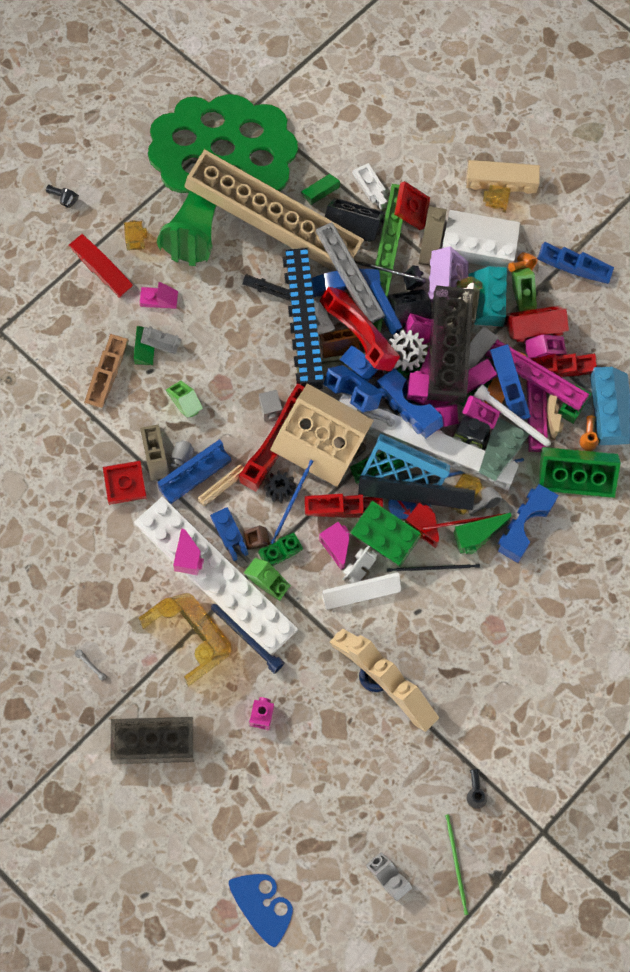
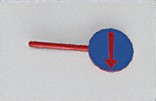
[388,499,416,519]

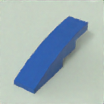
[537,242,614,284]

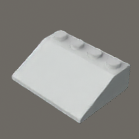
[442,210,520,270]

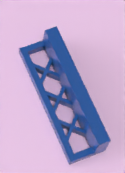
[157,439,232,504]

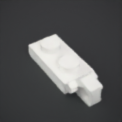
[352,163,387,210]

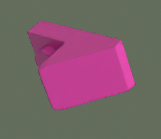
[140,282,178,309]
[462,396,501,429]

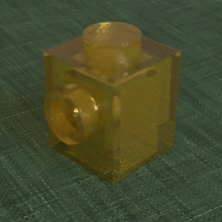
[124,220,148,251]

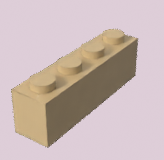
[466,160,540,194]

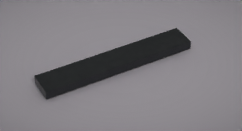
[358,475,475,510]

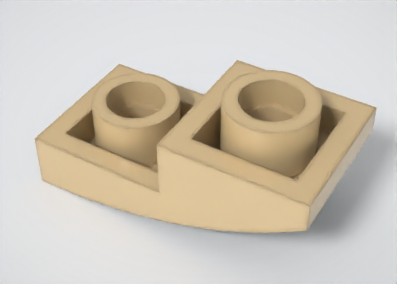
[547,395,564,439]

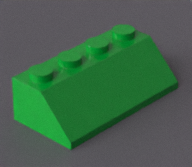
[539,447,621,498]

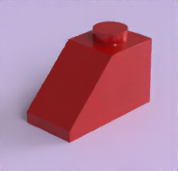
[405,503,439,548]

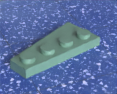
[479,418,529,481]

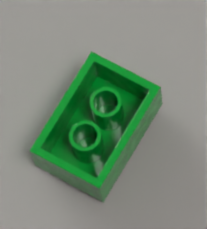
[350,501,422,567]

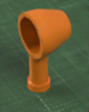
[508,252,538,272]
[579,415,599,451]

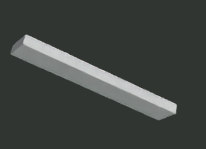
[315,222,385,323]

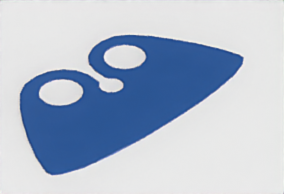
[229,874,293,947]

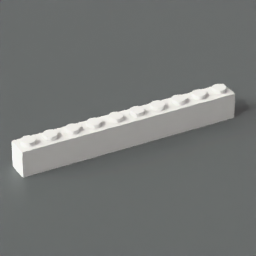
[340,394,519,491]

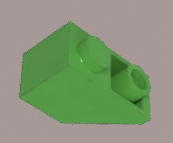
[244,558,291,601]

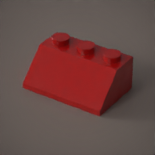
[505,306,569,342]

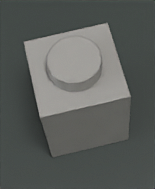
[259,390,282,422]

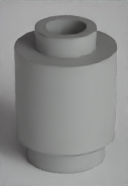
[170,440,194,469]

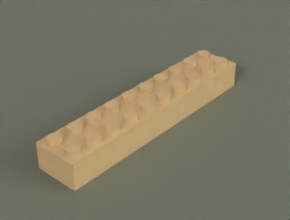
[185,149,364,271]

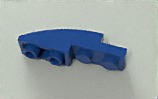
[490,344,531,423]

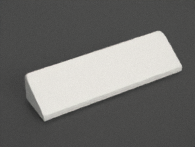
[322,572,401,610]

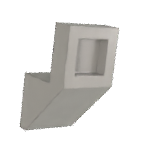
[366,852,412,901]

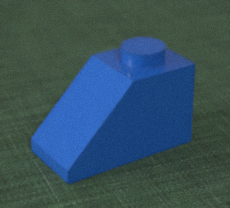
[339,345,379,382]

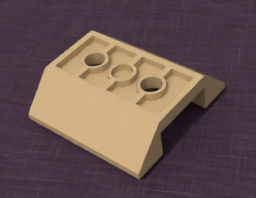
[270,384,374,487]

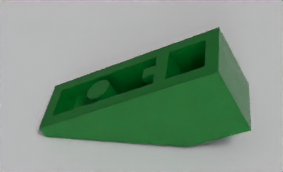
[453,512,512,555]

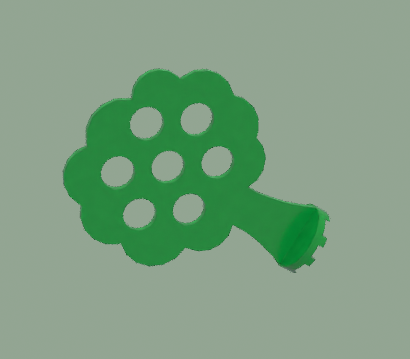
[148,94,298,266]

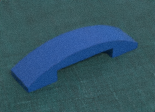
[311,269,381,297]

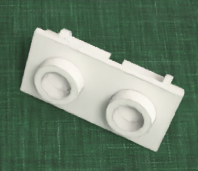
[342,546,377,584]

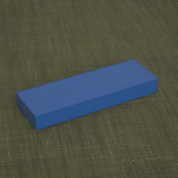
[369,280,402,335]

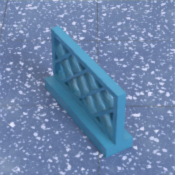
[361,434,450,507]

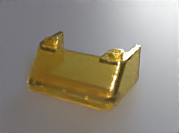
[138,593,232,687]

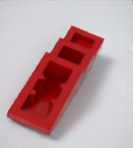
[68,234,133,298]
[520,353,597,378]
[305,493,384,518]

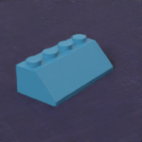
[590,367,630,445]

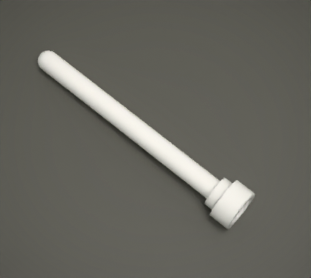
[474,384,551,447]

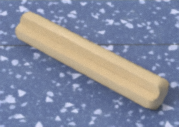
[198,465,244,506]

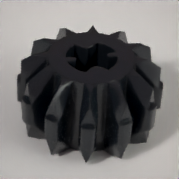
[264,470,296,503]

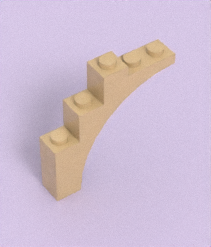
[329,629,439,732]

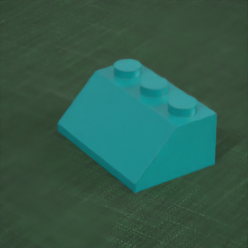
[468,266,507,327]

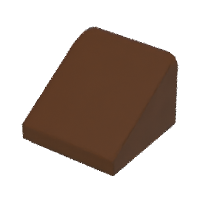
[243,525,270,550]

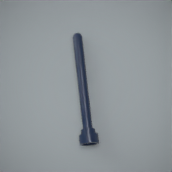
[211,604,285,674]

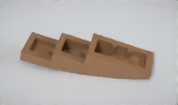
[84,334,129,408]

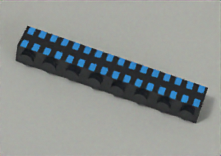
[282,248,323,389]

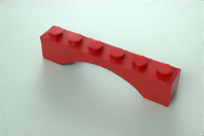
[319,287,400,372]
[239,383,305,492]

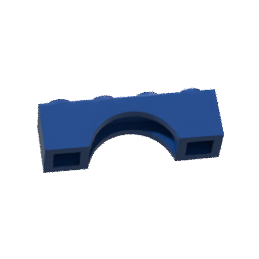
[377,368,443,439]
[498,484,559,563]

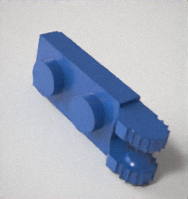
[210,507,249,561]

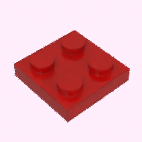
[394,181,430,230]
[103,461,147,505]

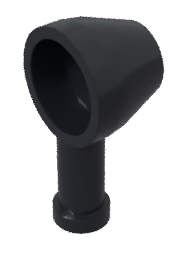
[46,184,79,208]
[466,769,487,809]

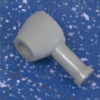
[467,487,502,516]

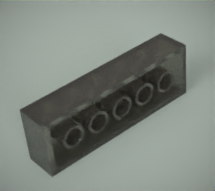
[426,285,474,403]

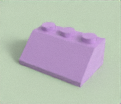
[428,246,469,310]

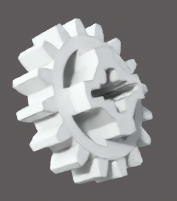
[388,330,427,371]

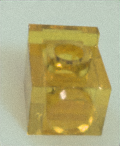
[483,185,511,213]

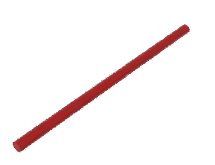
[421,513,506,530]

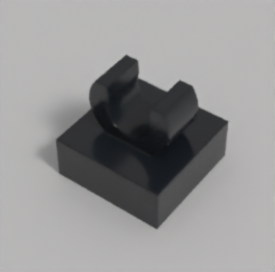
[403,265,426,291]

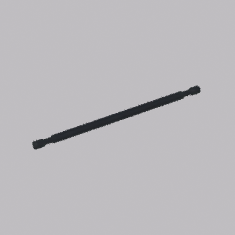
[354,260,425,282]
[387,564,480,572]

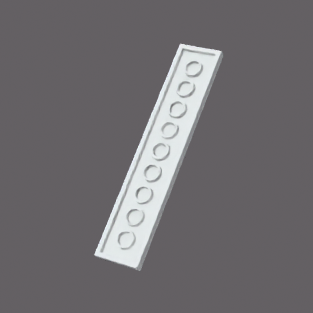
[134,497,298,655]

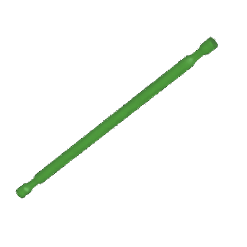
[445,814,469,915]

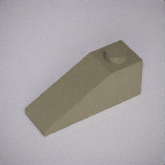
[418,206,447,266]
[140,424,169,481]

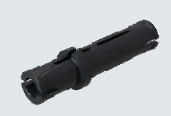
[242,274,290,301]

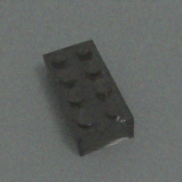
[110,717,194,764]

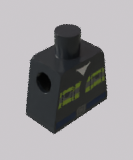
[452,416,490,451]

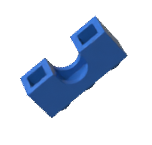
[323,365,383,413]

